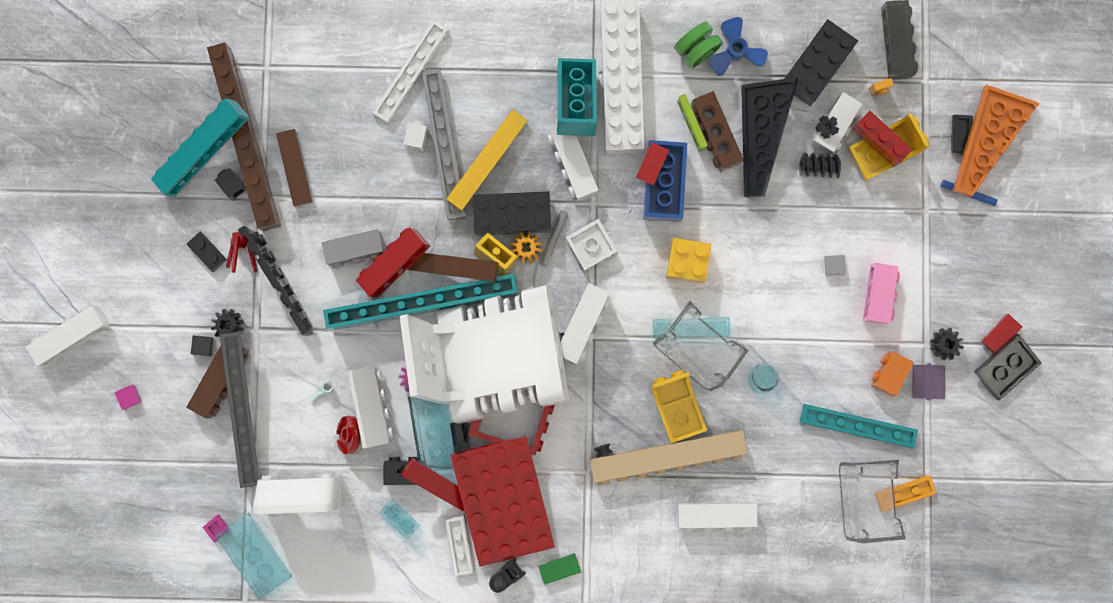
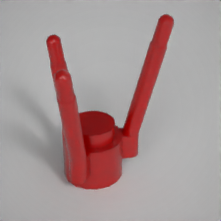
[226,232,257,273]

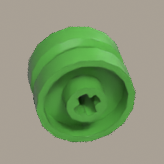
[674,21,723,69]

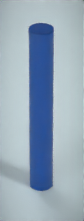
[940,180,998,206]

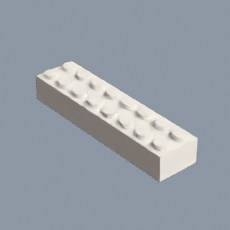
[600,0,644,155]

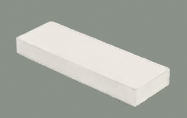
[444,515,474,577]

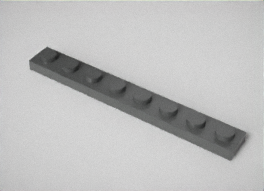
[220,331,259,488]

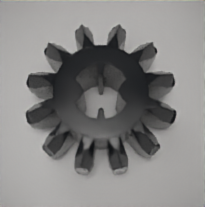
[211,309,245,337]
[929,328,964,360]

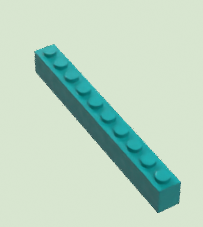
[323,274,518,331]

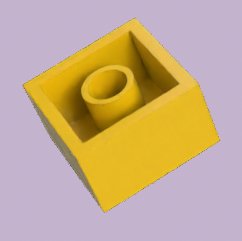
[666,238,711,284]

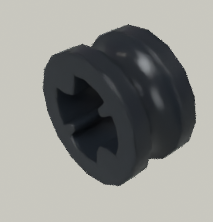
[594,443,613,458]

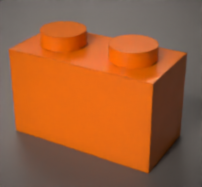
[871,351,914,397]

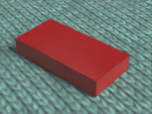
[636,142,669,186]
[981,314,1023,354]

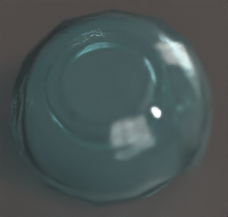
[748,363,779,394]

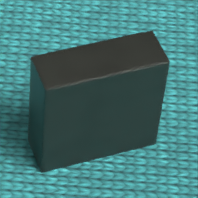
[190,335,214,356]

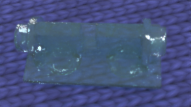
[379,499,420,540]

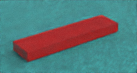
[401,458,464,511]

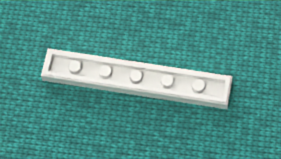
[372,20,449,124]

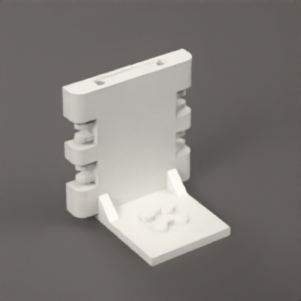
[400,285,570,424]

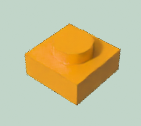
[868,78,894,96]

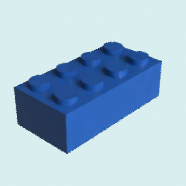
[643,140,687,222]

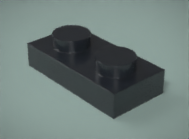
[186,231,227,272]

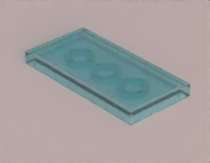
[408,396,454,471]
[215,512,292,600]

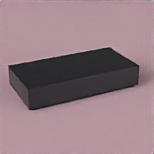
[951,115,973,154]

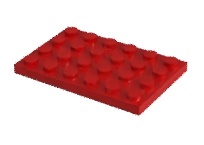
[450,435,555,567]

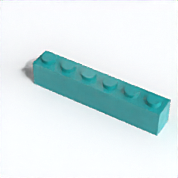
[151,98,250,197]

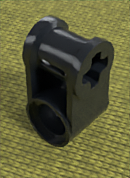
[489,557,526,593]

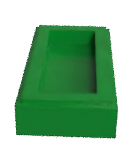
[538,553,581,585]

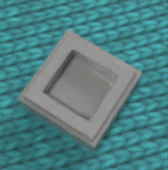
[824,255,846,275]

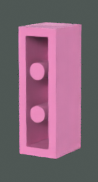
[863,263,900,325]

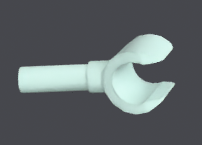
[309,381,333,403]

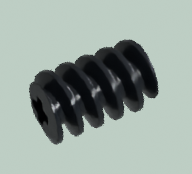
[799,152,841,178]

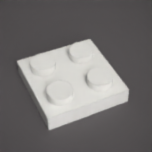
[565,218,618,271]

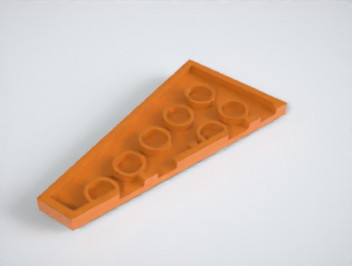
[952,84,1040,197]

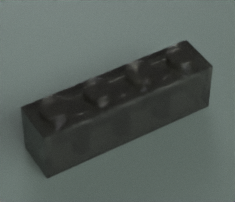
[881,0,918,80]

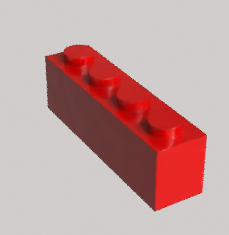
[356,227,431,299]

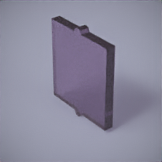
[912,363,945,401]

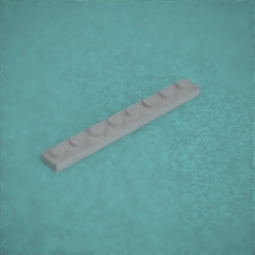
[422,69,466,220]

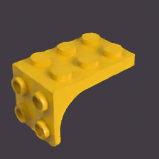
[847,113,929,181]
[649,370,707,444]

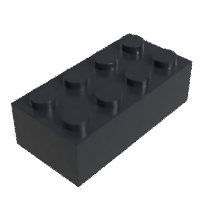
[784,19,859,107]
[473,191,551,236]

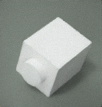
[403,121,429,152]

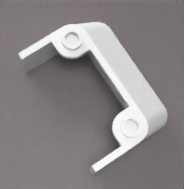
[253,473,343,514]

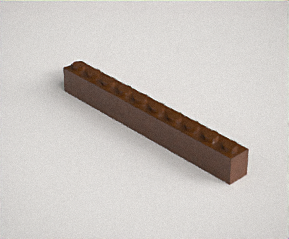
[207,42,281,231]

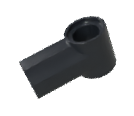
[450,422,472,453]

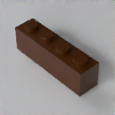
[186,346,249,419]

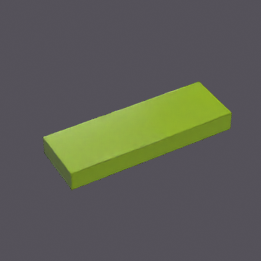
[677,94,708,152]

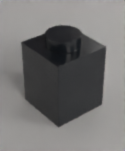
[214,168,247,201]

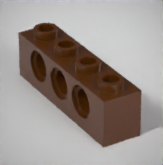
[691,91,744,172]

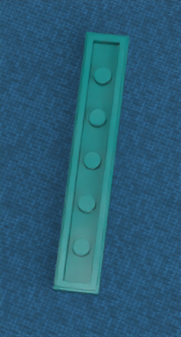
[799,404,918,449]

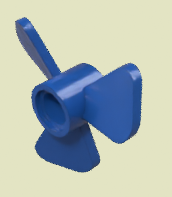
[709,17,768,76]

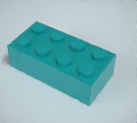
[557,58,597,136]

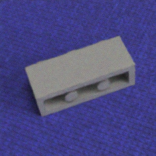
[321,229,385,269]

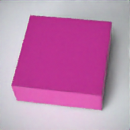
[114,385,142,410]
[202,515,231,542]

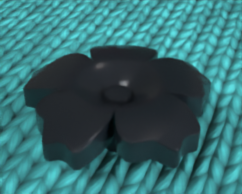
[815,115,839,138]

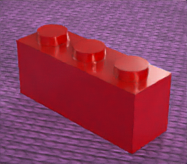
[852,110,913,167]

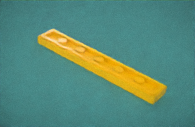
[446,109,528,211]

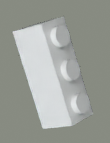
[811,92,862,155]

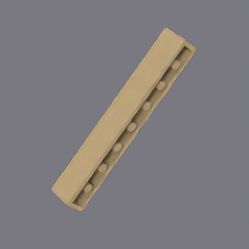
[589,430,748,485]

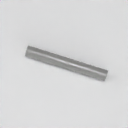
[541,210,568,266]

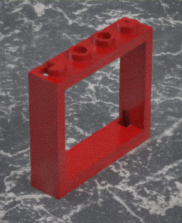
[469,398,555,455]

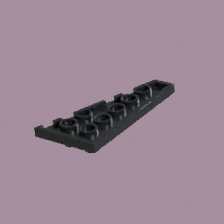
[741,77,798,198]
[238,226,313,336]

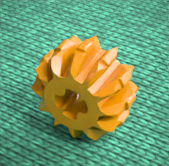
[510,232,542,264]

